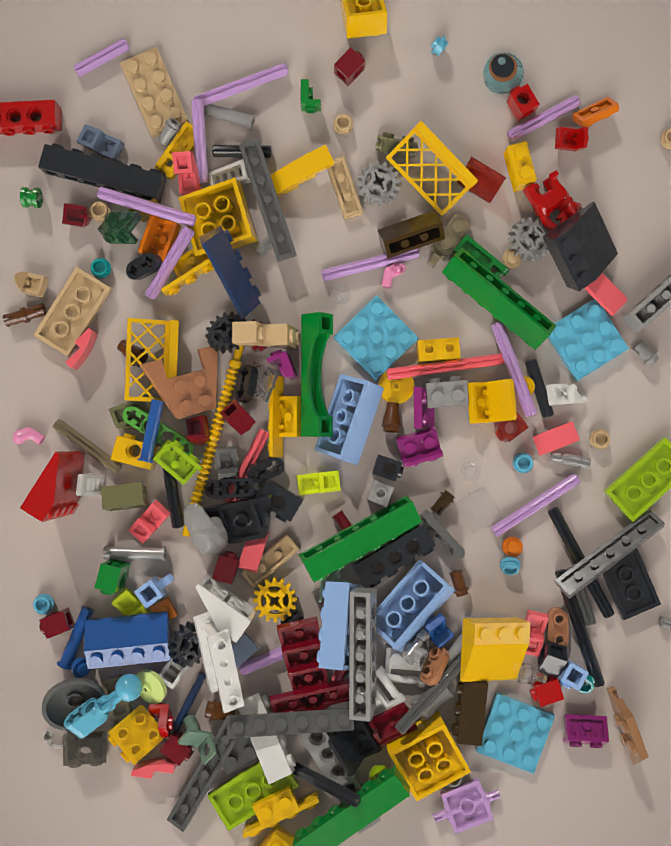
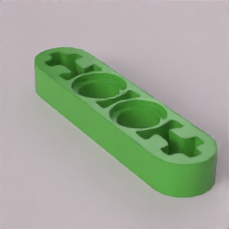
[122,405,194,456]

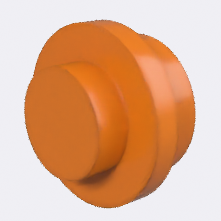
[502,537,523,557]

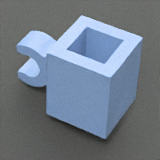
[134,573,175,608]

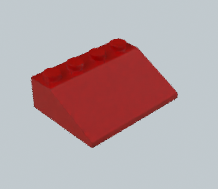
[20,451,85,522]

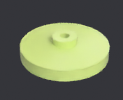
[136,669,167,704]

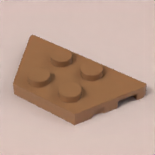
[606,686,649,764]

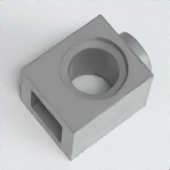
[367,479,394,507]

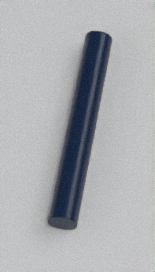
[173,672,206,731]

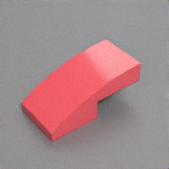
[172,151,201,195]
[65,328,98,370]
[532,421,580,455]
[128,499,171,544]
[525,610,549,657]
[131,757,177,779]

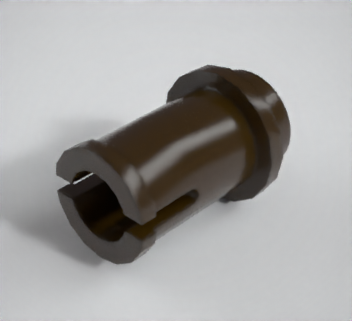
[430,490,455,516]

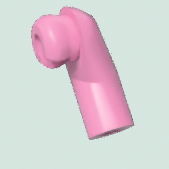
[381,262,406,288]
[13,427,45,445]

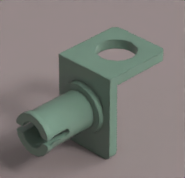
[319,570,349,602]
[178,715,217,765]

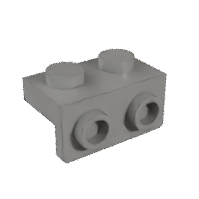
[424,376,469,408]

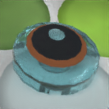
[483,53,524,94]

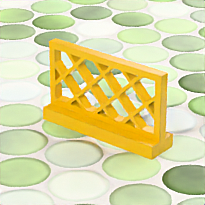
[386,121,478,216]
[124,318,179,403]

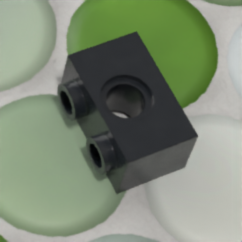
[258,479,304,523]

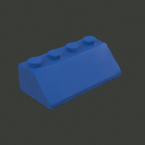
[84,611,173,669]

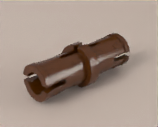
[3,303,47,327]

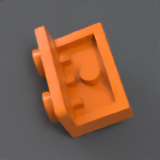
[138,215,181,262]

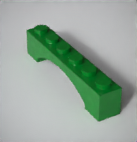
[301,312,333,437]

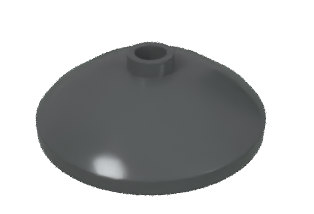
[42,678,105,731]

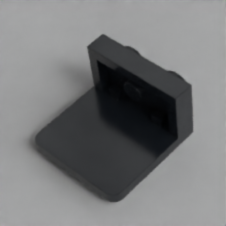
[328,720,383,777]

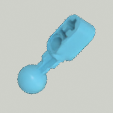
[64,674,142,738]

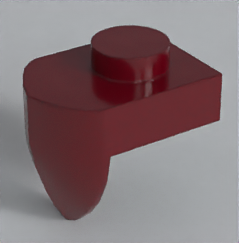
[62,203,92,228]
[185,415,210,446]

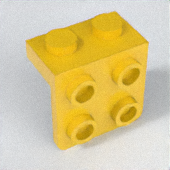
[467,379,517,424]
[107,705,165,765]

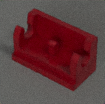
[368,702,418,747]

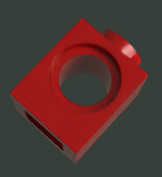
[506,83,540,122]
[529,675,564,707]

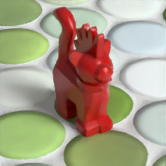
[523,170,582,231]

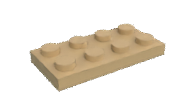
[120,47,189,138]
[33,267,112,357]

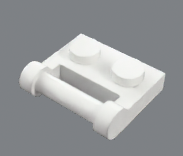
[384,646,425,688]
[375,665,406,716]

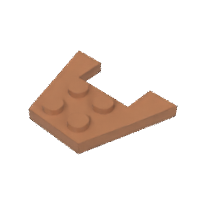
[140,346,218,419]

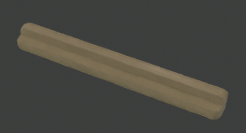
[53,419,122,474]

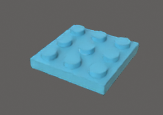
[333,295,419,381]
[548,299,629,381]
[475,692,555,774]

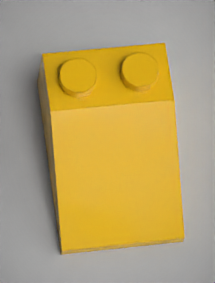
[340,0,387,39]

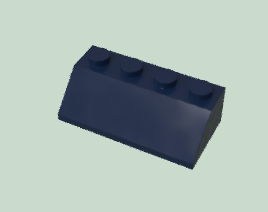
[199,226,261,319]

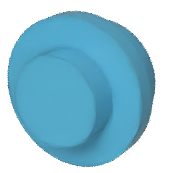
[430,35,449,56]
[512,453,533,473]
[500,557,521,575]
[33,594,54,615]

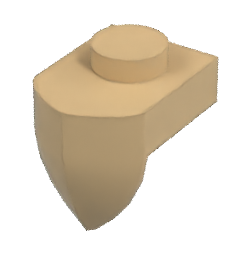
[13,271,50,298]

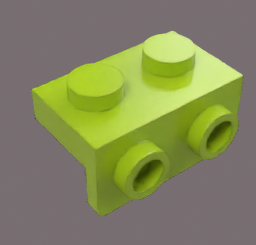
[152,440,202,485]

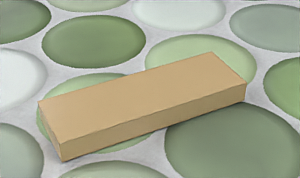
[327,156,363,220]
[240,533,300,589]

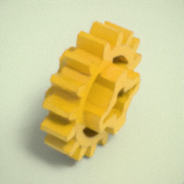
[253,577,297,623]

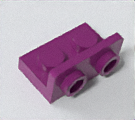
[266,350,298,380]
[414,387,435,429]
[396,427,444,467]
[563,714,609,748]

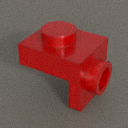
[555,127,589,152]
[148,702,174,737]

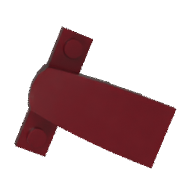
[270,616,349,713]

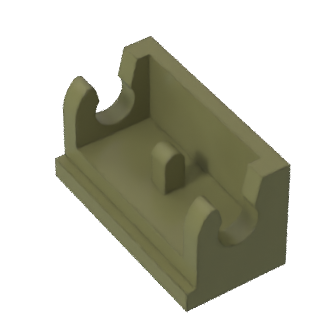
[101,481,148,512]

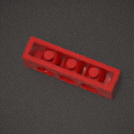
[0,100,62,136]

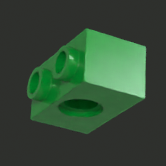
[94,559,131,595]

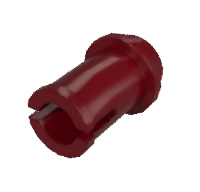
[332,510,352,531]

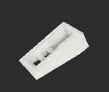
[208,159,251,186]
[76,473,106,496]
[159,658,189,690]

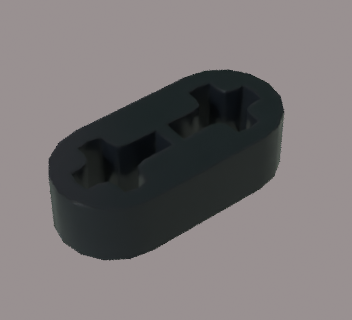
[126,253,162,280]
[234,364,258,404]
[246,457,285,483]

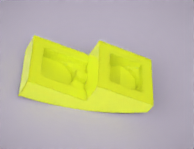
[296,470,341,495]
[111,586,151,616]

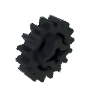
[205,311,247,354]
[167,621,202,668]

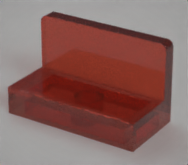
[457,156,506,203]

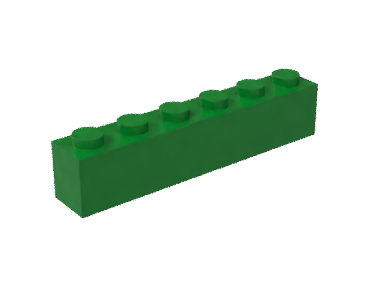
[442,248,556,350]
[299,496,422,582]
[292,766,410,846]

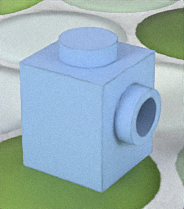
[558,658,589,691]

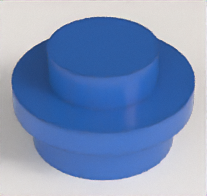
[71,657,91,678]

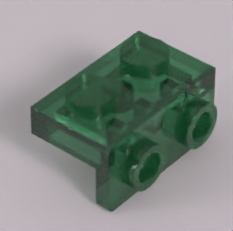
[98,211,142,244]

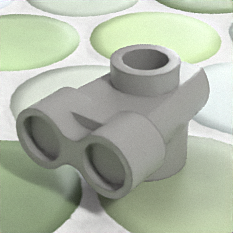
[403,629,431,666]

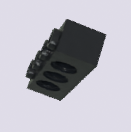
[352,523,436,588]

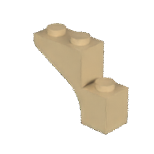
[232,321,301,350]

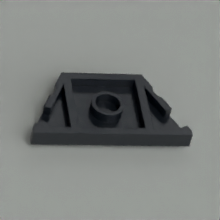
[203,493,273,544]

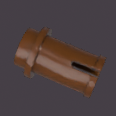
[449,570,469,597]

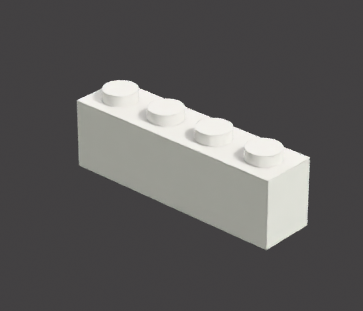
[238,691,296,784]

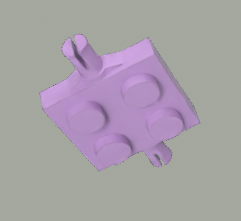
[433,777,501,834]

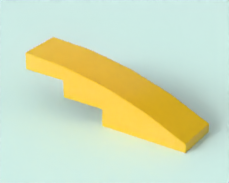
[271,144,335,197]

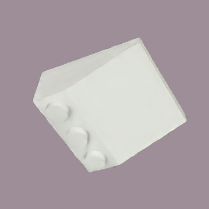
[195,574,256,643]

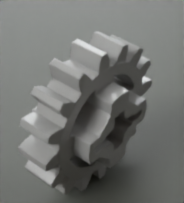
[357,161,401,207]
[507,217,549,263]

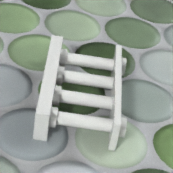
[193,612,244,714]

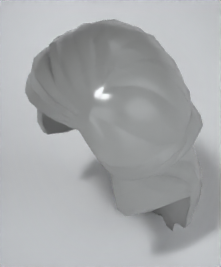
[184,503,228,555]

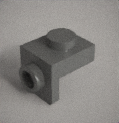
[216,446,238,479]

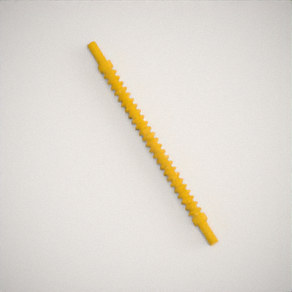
[182,346,244,537]

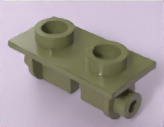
[375,132,418,159]

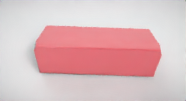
[584,273,628,316]
[237,532,269,574]

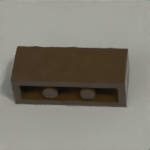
[377,210,445,259]
[452,681,488,746]

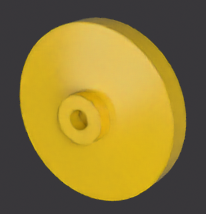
[378,371,414,404]

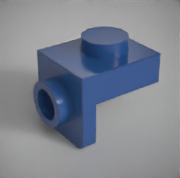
[425,613,454,648]

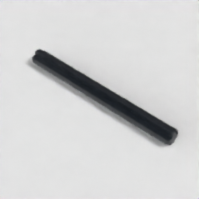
[548,507,614,618]
[555,569,605,687]

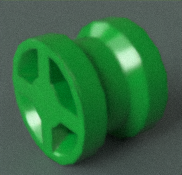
[20,187,43,208]

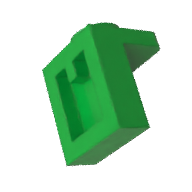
[300,79,321,114]

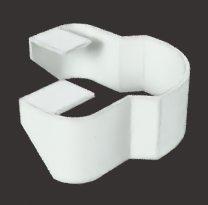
[43,730,69,749]

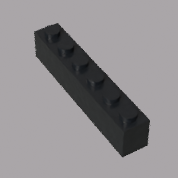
[38,143,167,203]

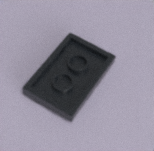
[602,548,662,620]

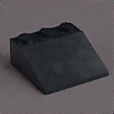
[542,202,618,291]

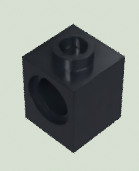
[372,454,404,482]
[537,640,568,678]

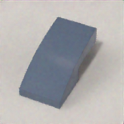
[76,124,125,159]
[231,632,259,668]

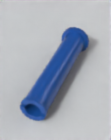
[137,399,164,463]
[57,606,94,670]

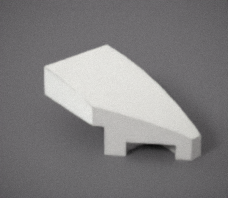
[546,384,588,406]

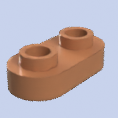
[546,607,569,646]
[420,646,449,686]

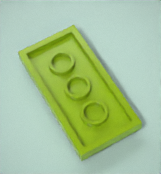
[603,437,671,522]
[207,761,299,831]

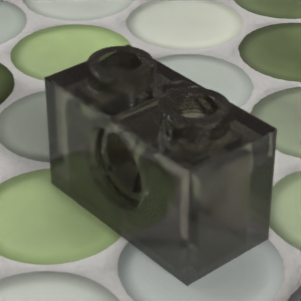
[63,731,108,768]

